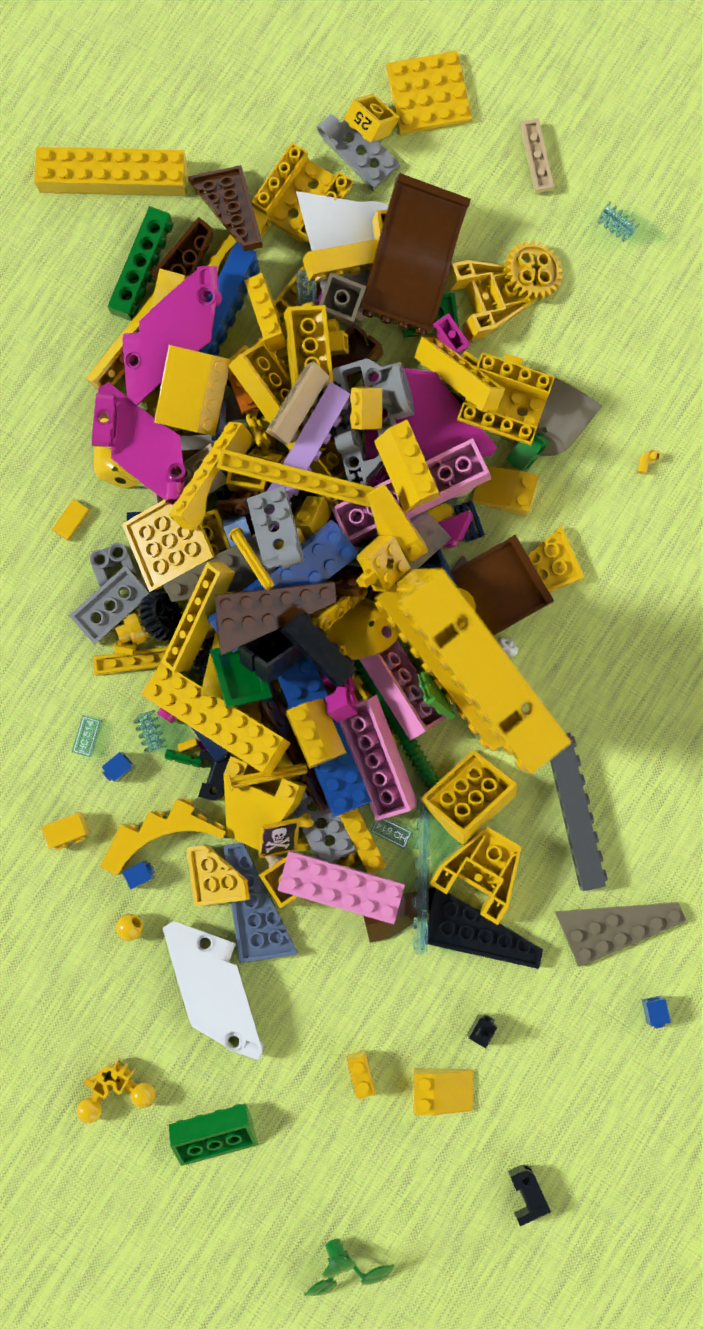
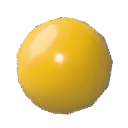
[116,914,143,942]

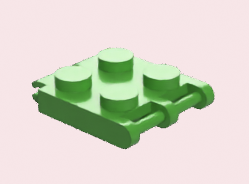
[418,671,456,720]

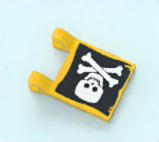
[259,813,314,858]

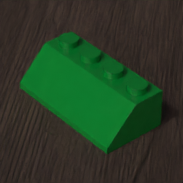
[169,1103,258,1166]

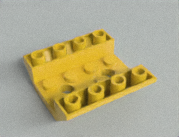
[251,142,354,242]
[457,352,555,446]

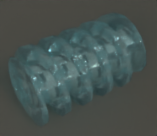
[598,201,640,242]
[133,710,167,753]

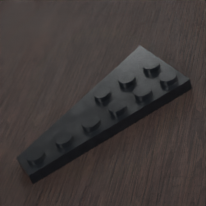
[423,888,543,969]

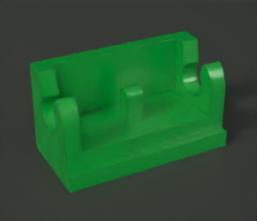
[506,431,550,472]

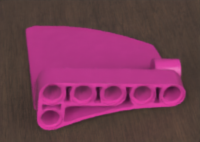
[362,366,497,461]

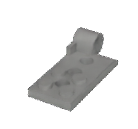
[317,114,400,191]
[247,486,304,571]
[69,565,160,645]
[294,779,356,862]

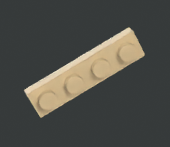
[520,118,554,194]

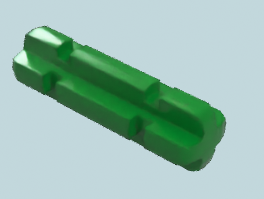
[165,749,203,768]

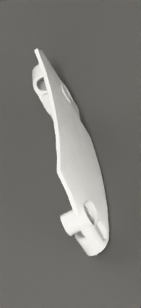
[163,921,265,1061]

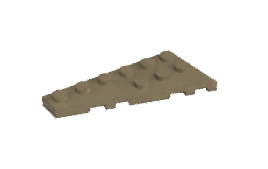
[163,534,265,602]
[554,902,686,967]

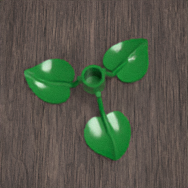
[304,1238,394,1296]

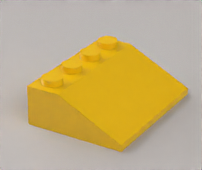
[154,345,231,436]
[420,750,517,846]

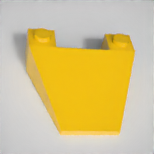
[446,260,534,342]
[224,756,307,850]
[429,826,521,925]

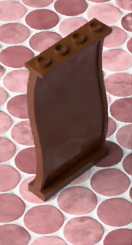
[358,173,471,336]
[452,535,554,636]

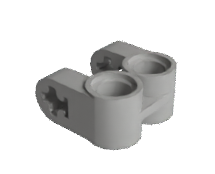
[90,543,138,587]

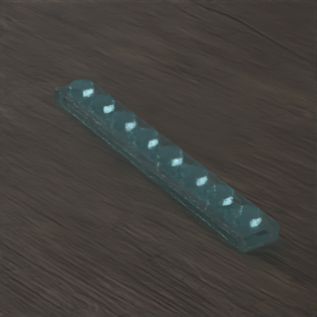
[413,794,430,954]

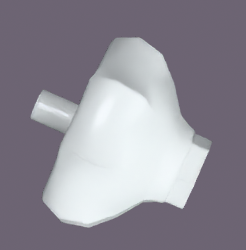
[498,638,518,657]

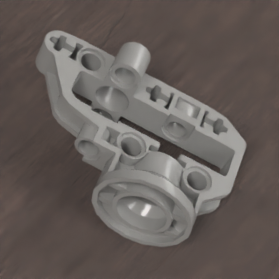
[332,359,415,486]

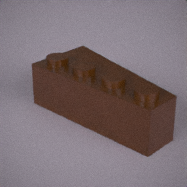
[151,217,214,283]

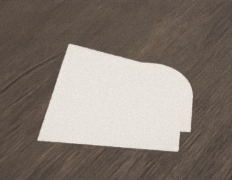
[296,191,388,291]

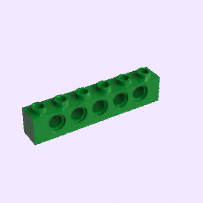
[107,206,173,321]

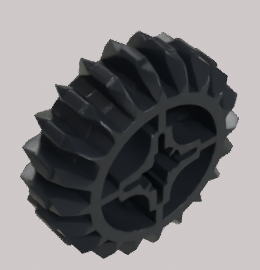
[137,591,183,643]

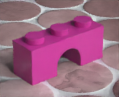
[322,674,358,723]

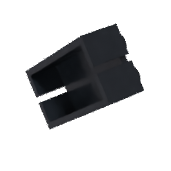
[239,626,306,684]

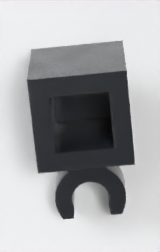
[467,1014,498,1049]

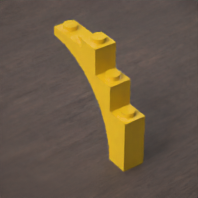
[100,797,227,876]

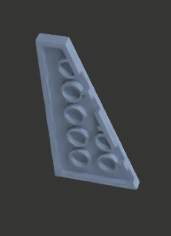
[223,843,298,963]

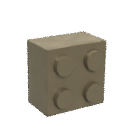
[319,272,366,328]

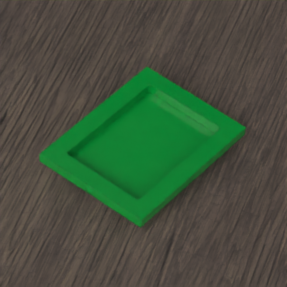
[210,648,272,708]

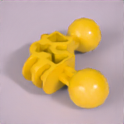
[76,1058,156,1124]

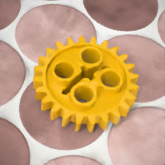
[503,240,563,301]

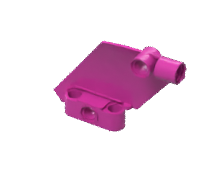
[123,266,222,405]
[92,382,186,505]

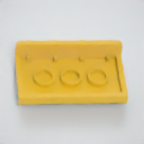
[309,589,368,631]

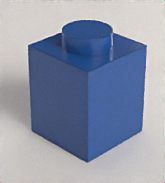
[102,752,135,782]
[122,860,155,890]
[642,995,671,1028]

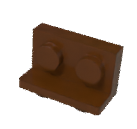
[216,491,261,516]

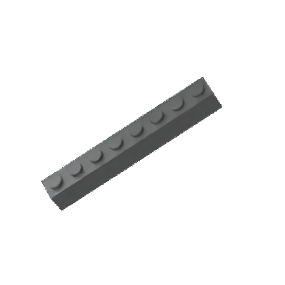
[550,732,608,891]

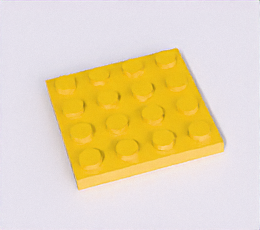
[386,50,472,135]
[122,500,215,592]

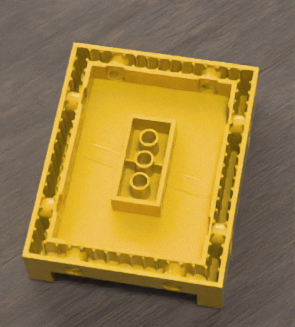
[374,569,572,774]

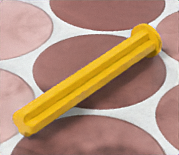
[229,527,274,590]
[228,763,307,791]

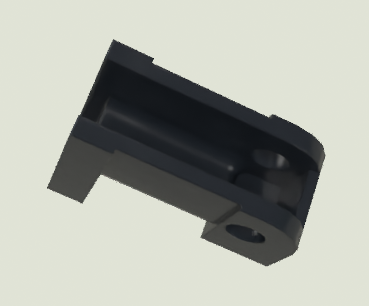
[198,750,230,801]
[508,1165,551,1227]

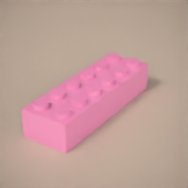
[359,626,447,741]
[339,695,418,821]
[277,850,405,924]

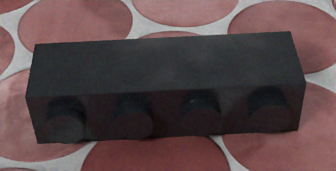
[280,612,357,687]

